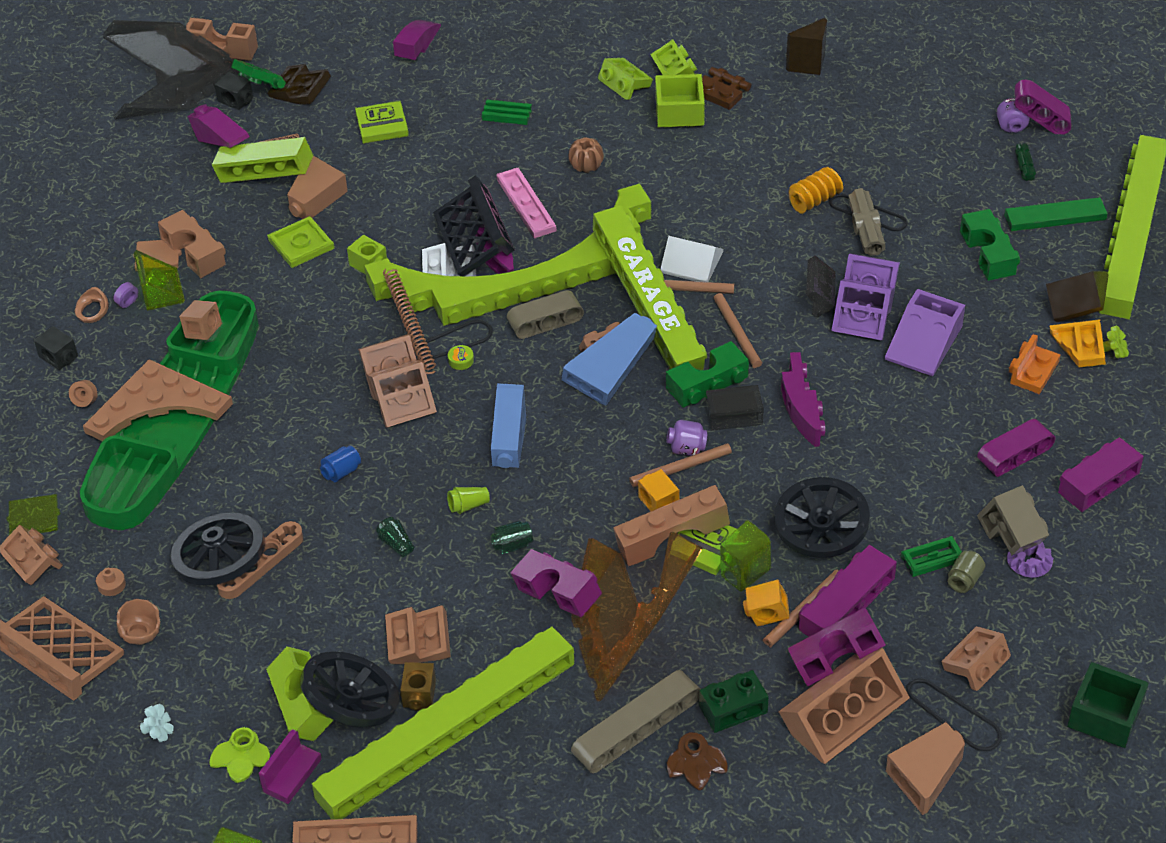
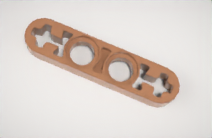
[217,521,303,599]

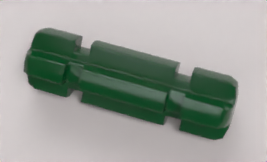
[1015,143,1036,181]

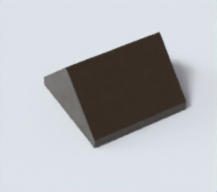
[786,18,827,75]
[1046,271,1109,322]

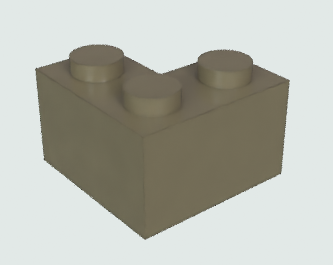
[977,485,1049,556]

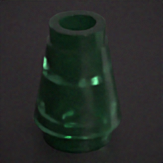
[376,517,415,557]

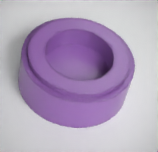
[113,282,138,308]

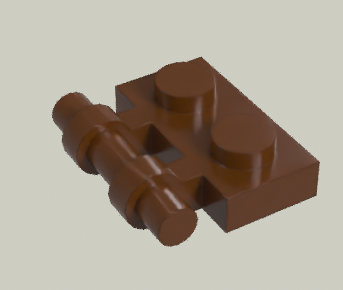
[702,67,751,110]

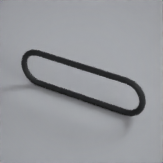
[829,194,908,231]

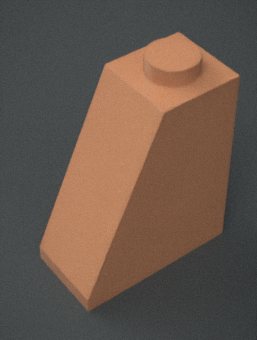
[287,156,348,219]
[886,722,965,815]

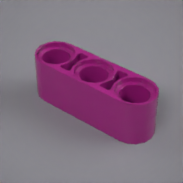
[1015,80,1071,135]
[977,419,1056,477]

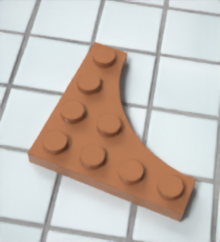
[83,359,233,441]

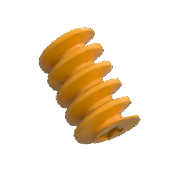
[789,167,844,214]

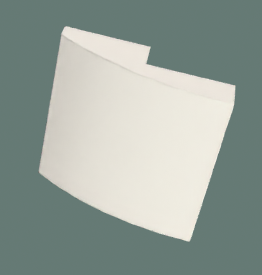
[422,243,476,277]

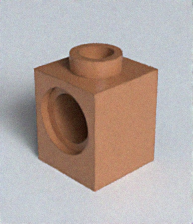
[179,300,222,340]

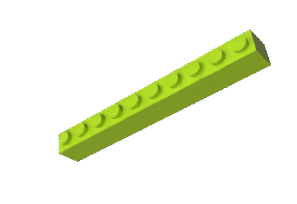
[1099,135,1166,319]
[312,627,574,820]

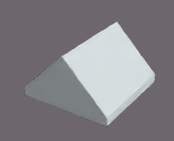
[661,236,723,282]

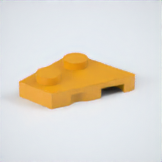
[1050,320,1106,367]

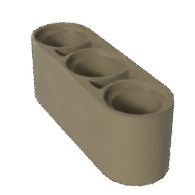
[507,290,584,339]

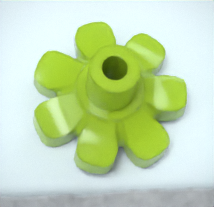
[1103,325,1129,359]

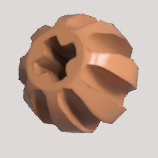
[568,137,604,173]

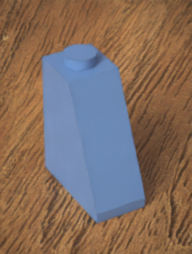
[491,383,526,468]

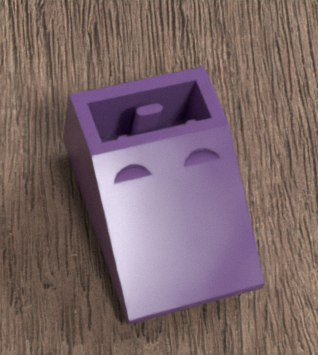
[885,289,965,376]

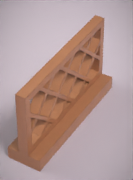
[0,596,124,701]

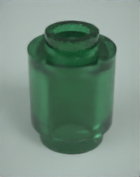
[490,520,533,554]

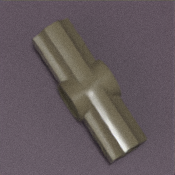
[848,188,885,256]

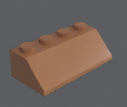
[779,648,910,764]

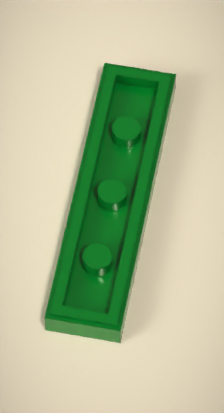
[1005,197,1108,231]

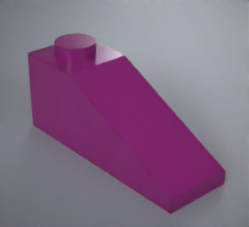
[187,105,250,148]

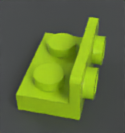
[650,40,697,75]
[598,58,653,100]

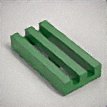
[482,100,532,125]
[901,536,962,577]

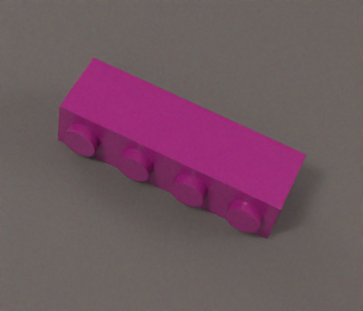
[798,545,897,637]

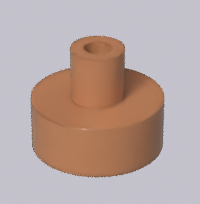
[69,380,97,407]
[96,568,126,596]

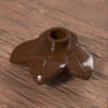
[667,732,728,790]

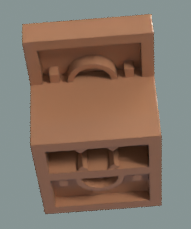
[358,334,437,427]

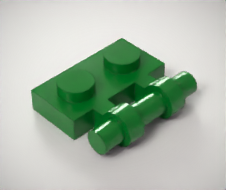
[231,59,285,89]

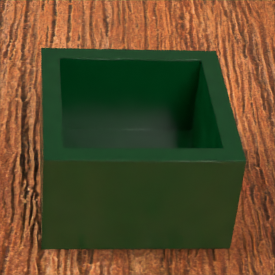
[1067,662,1149,748]

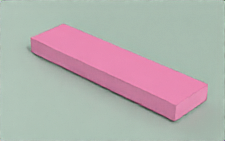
[496,168,556,238]

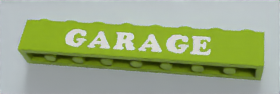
[593,205,707,370]

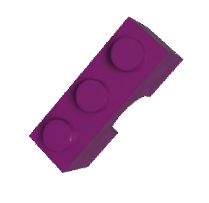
[511,549,602,618]
[788,608,886,687]

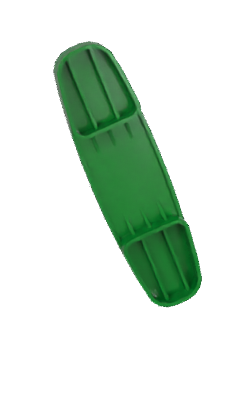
[80,291,259,530]

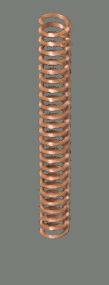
[383,269,436,374]

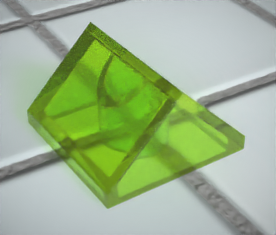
[134,250,185,311]

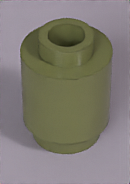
[948,551,985,593]

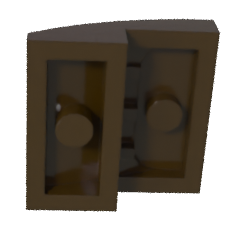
[267,64,331,104]

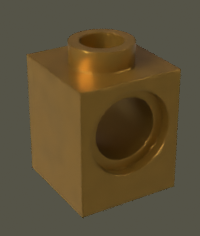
[401,662,436,710]

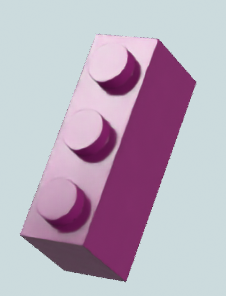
[1058,437,1144,512]

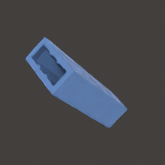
[562,313,657,406]

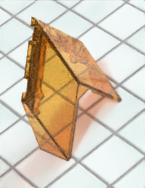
[571,532,703,701]

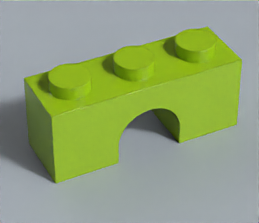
[266,646,333,741]

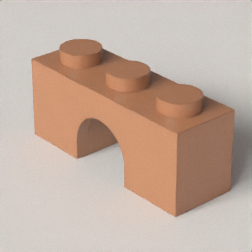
[183,18,258,60]
[158,210,226,278]

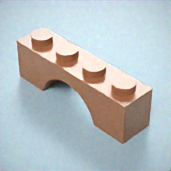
[613,485,730,566]

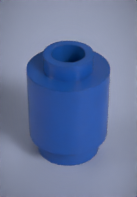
[320,446,361,482]

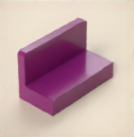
[259,729,322,804]

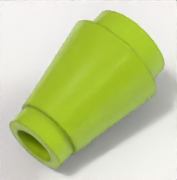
[447,487,490,514]

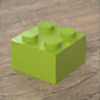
[655,74,705,127]

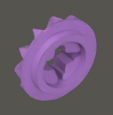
[1007,542,1053,577]

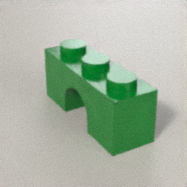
[960,209,1020,281]
[666,341,749,408]

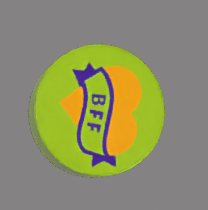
[448,345,474,370]

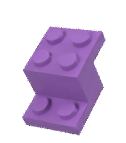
[832,253,900,340]

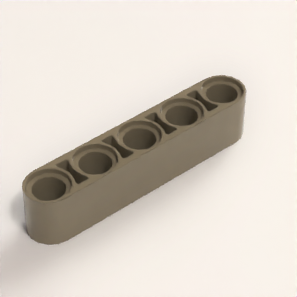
[571,670,701,773]

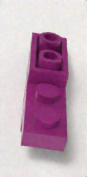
[781,352,825,447]

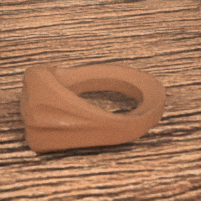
[75,287,109,323]

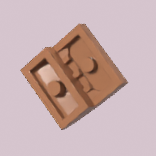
[385,605,451,664]

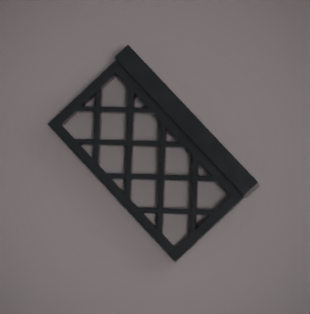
[433,175,515,277]

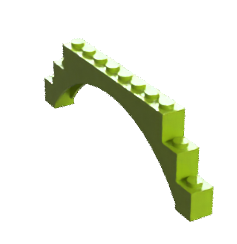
[364,184,651,326]

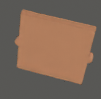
[133,240,182,271]

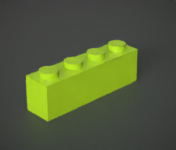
[212,137,313,183]

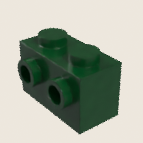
[699,670,769,733]

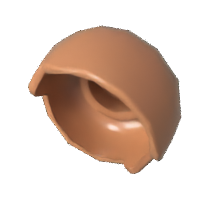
[116,599,160,645]

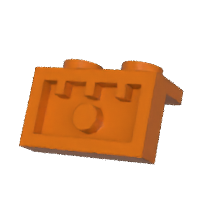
[1009,334,1061,394]

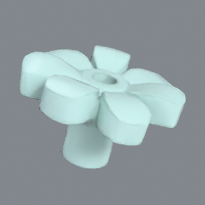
[140,704,173,742]

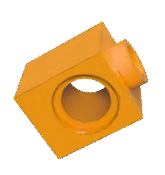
[638,469,679,511]
[743,580,790,626]

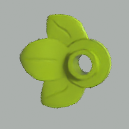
[210,727,270,783]

